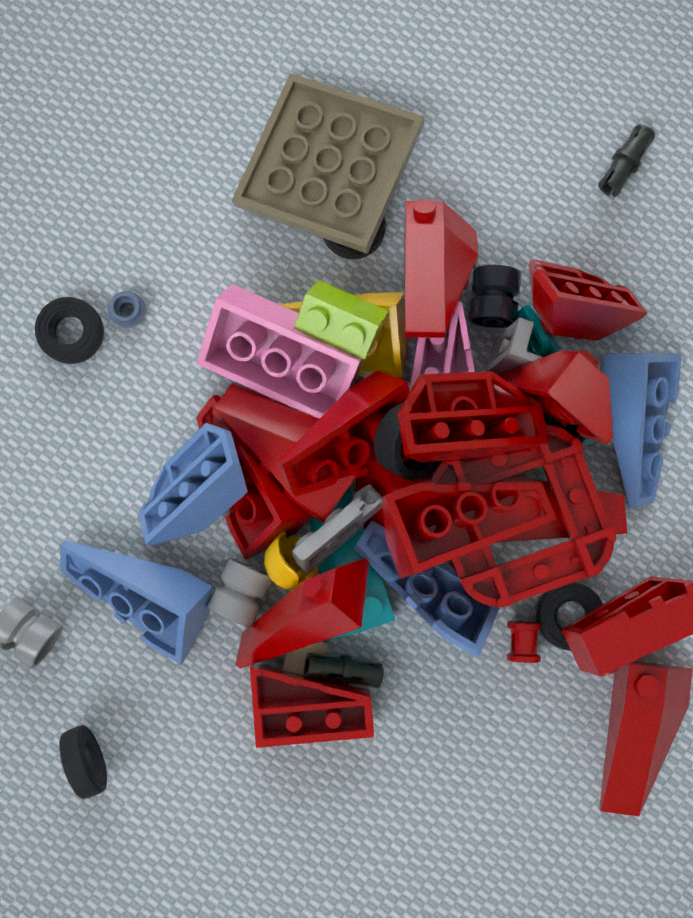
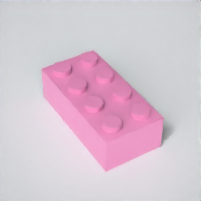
[196,284,364,419]

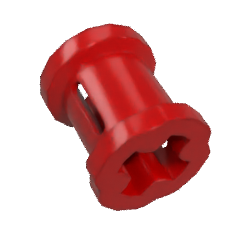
[507,621,541,663]

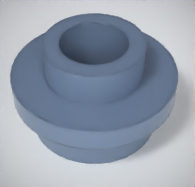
[108,291,146,328]

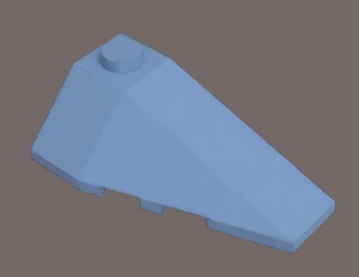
[600,353,681,507]
[354,520,500,658]
[60,541,213,665]

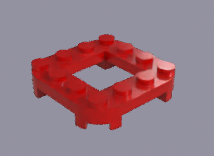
[431,424,616,607]

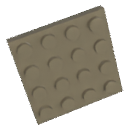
[232,73,424,254]

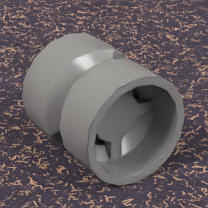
[207,558,272,627]
[0,597,63,669]

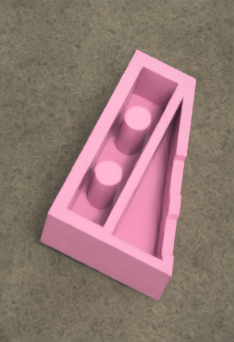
[410,302,475,391]

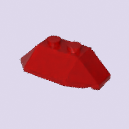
[528,259,648,341]
[397,371,549,462]

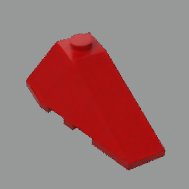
[497,350,613,444]
[278,370,410,497]
[196,395,312,560]
[382,482,556,579]
[235,558,369,669]

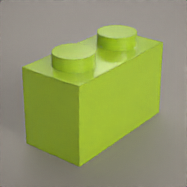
[294,280,389,360]

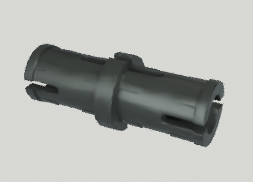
[598,124,655,197]
[304,653,384,688]

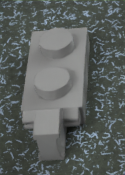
[292,484,383,575]

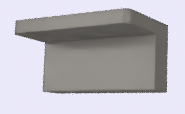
[486,317,542,375]

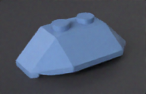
[139,423,248,546]

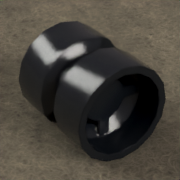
[469,265,522,328]

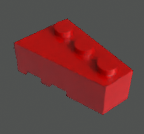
[561,576,693,677]
[250,663,374,748]

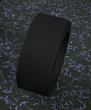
[374,403,443,481]

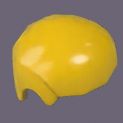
[264,531,318,590]

